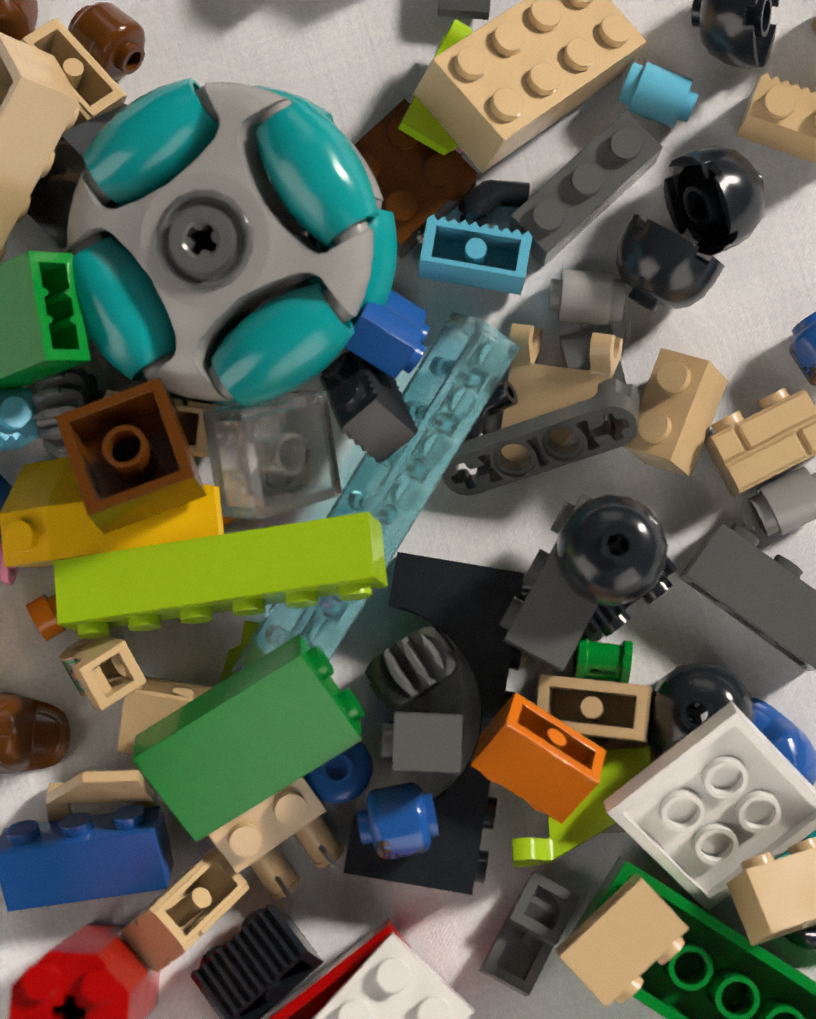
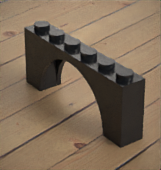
[343,552,531,895]

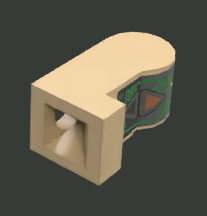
[59,636,147,711]

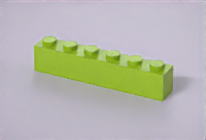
[54,512,388,639]

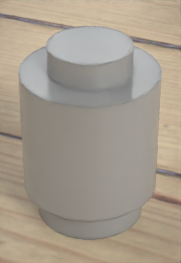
[548,269,626,325]
[748,466,816,537]

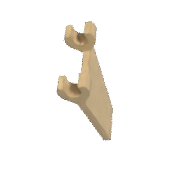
[501,323,623,472]
[46,770,158,822]

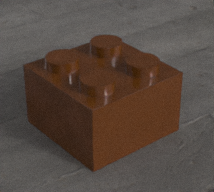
[355,98,477,259]
[55,377,207,534]

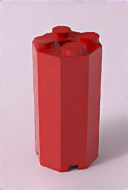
[9,923,160,1019]

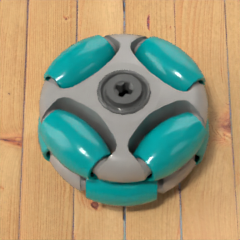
[67,78,397,407]

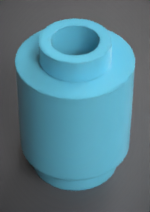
[618,62,699,129]

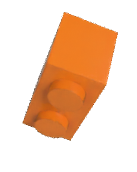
[471,692,606,824]

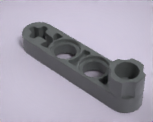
[443,378,640,496]

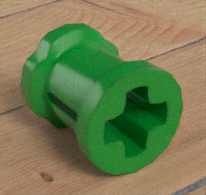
[573,635,633,684]

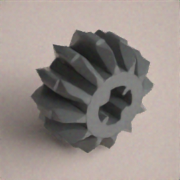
[31,368,104,458]
[365,627,460,709]

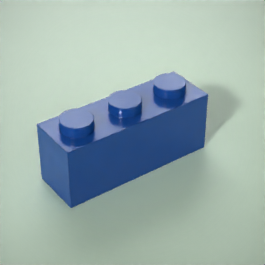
[0,804,174,912]

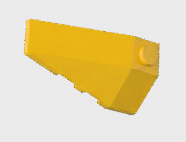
[0,457,224,568]

